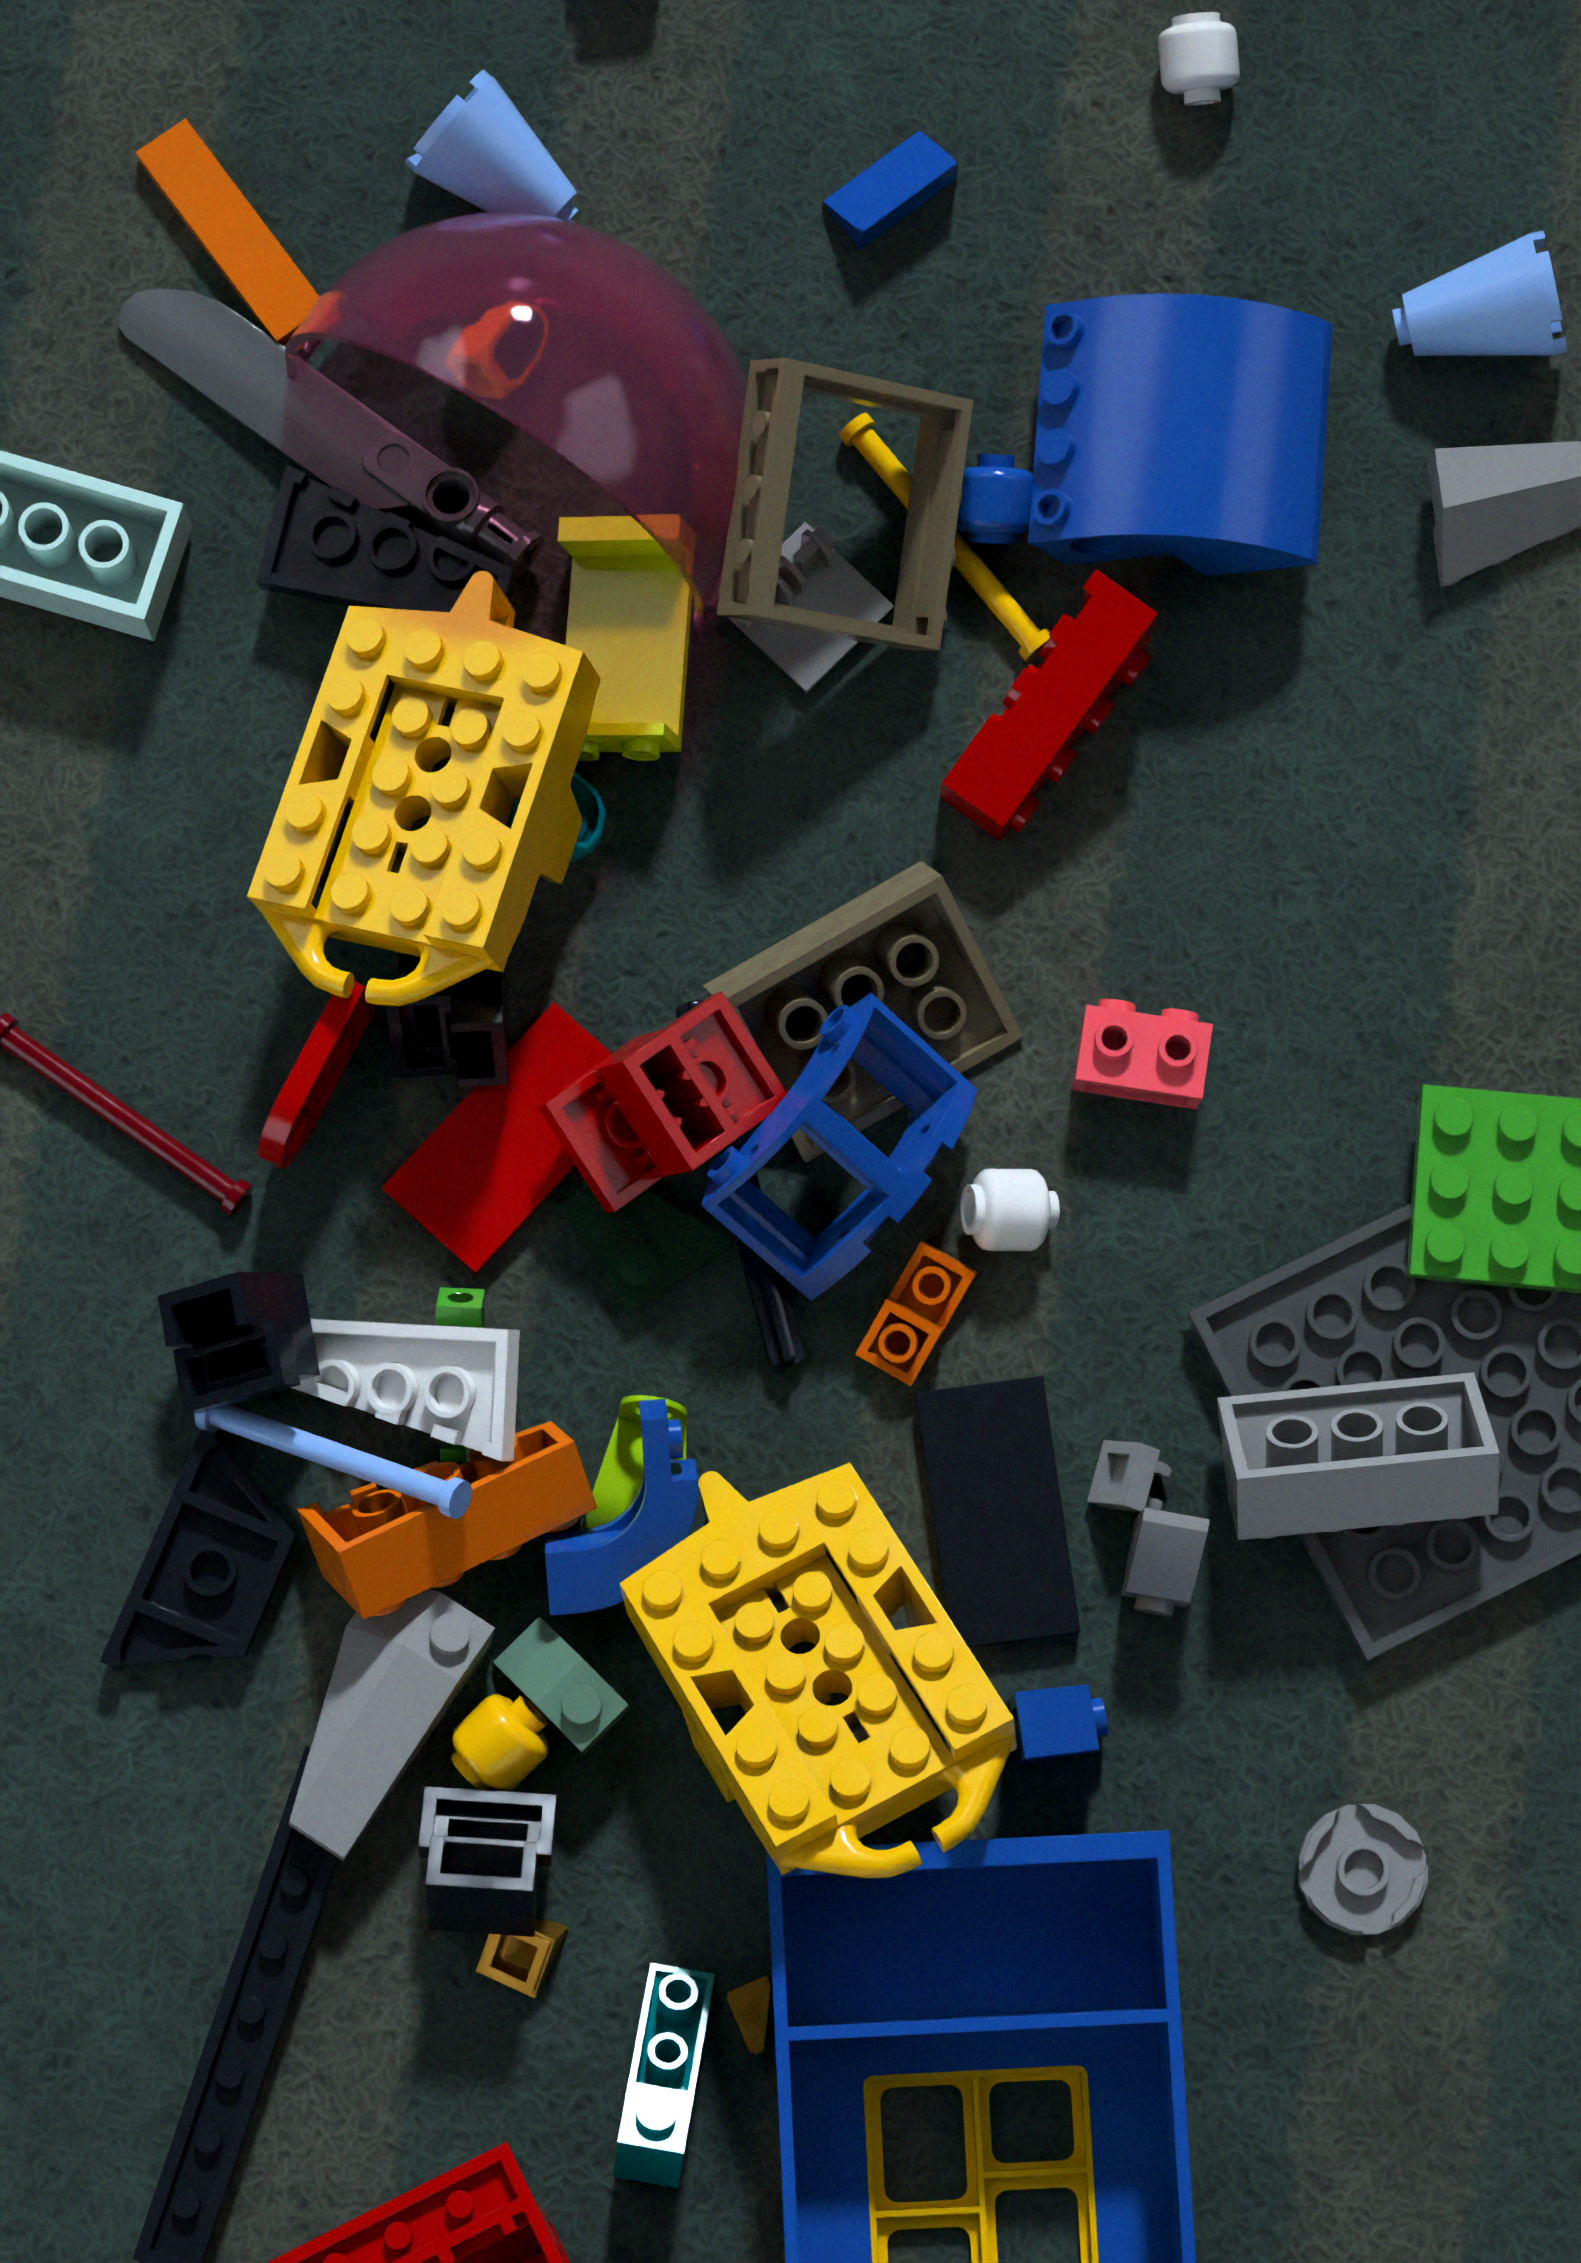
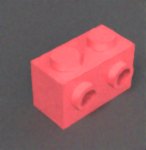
[1072,999,1213,1110]

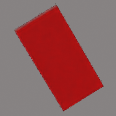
[381,1002,612,1276]

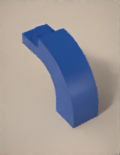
[544,1399,698,1615]

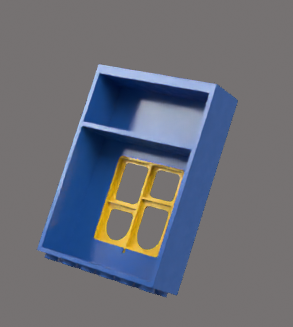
[766,1830,1196,2263]

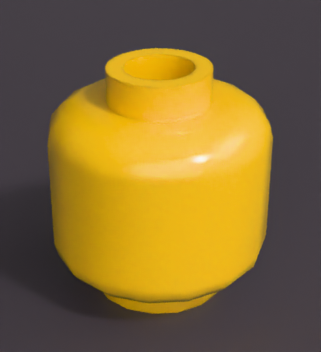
[451,1694,549,1792]

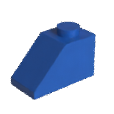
[1008,1684,1108,1765]

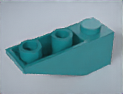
[613,1963,715,2188]

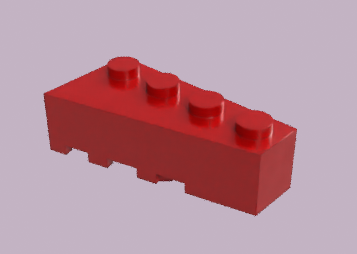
[939,569,1158,841]

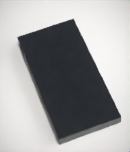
[915,1376,1081,1648]

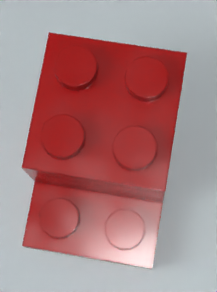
[537,992,787,1214]

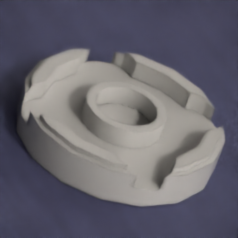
[1297,1804,1428,1935]

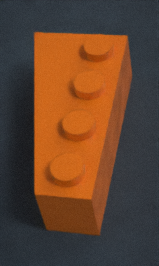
[297,1421,597,1620]

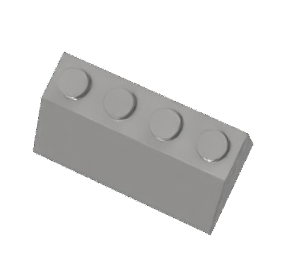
[1217,1372,1500,1540]

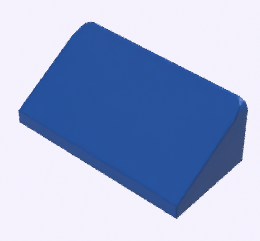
[823,130,958,250]

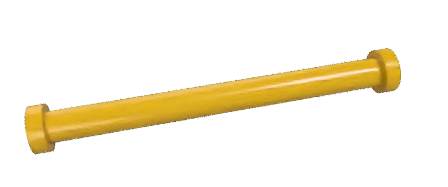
[839,412,1050,662]

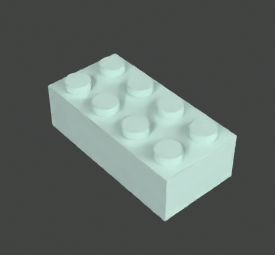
[0,450,193,641]

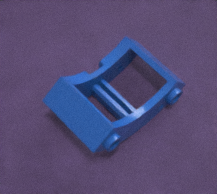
[701,993,978,1301]

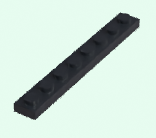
[132,1746,339,2263]

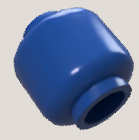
[956,454,1033,544]

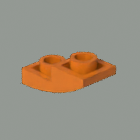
[855,1240,977,1386]

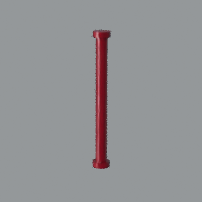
[0,1012,253,1217]

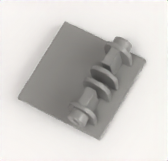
[727,522,894,693]

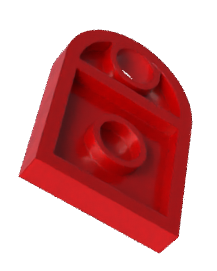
[258,981,377,1169]

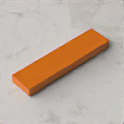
[135,118,329,346]

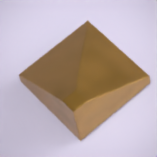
[476,1918,569,1998]
[726,1975,772,2055]

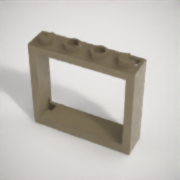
[717,358,974,651]

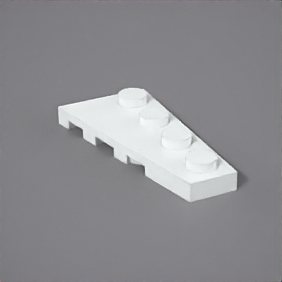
[290,1319,520,1462]

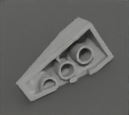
[289,1589,495,1861]

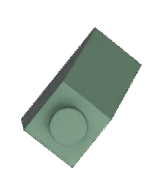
[493,1616,631,1755]

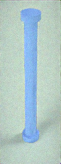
[194,1405,472,1519]

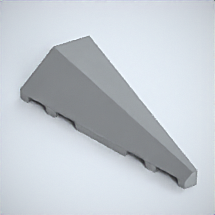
[1427,441,1581,587]

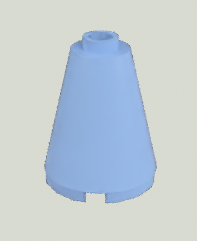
[405,69,579,240]
[1392,230,1568,356]

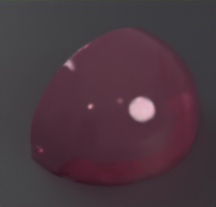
[285,212,748,635]

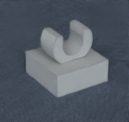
[1087,1440,1172,1512]

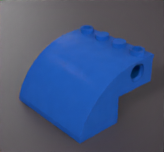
[1028,293,1333,576]

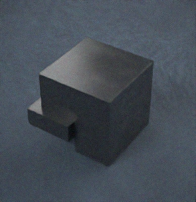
[384,952,509,1087]
[158,1272,320,1413]
[418,1786,557,1937]

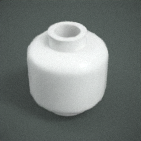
[1158,12,1240,106]
[960,1169,1060,1251]

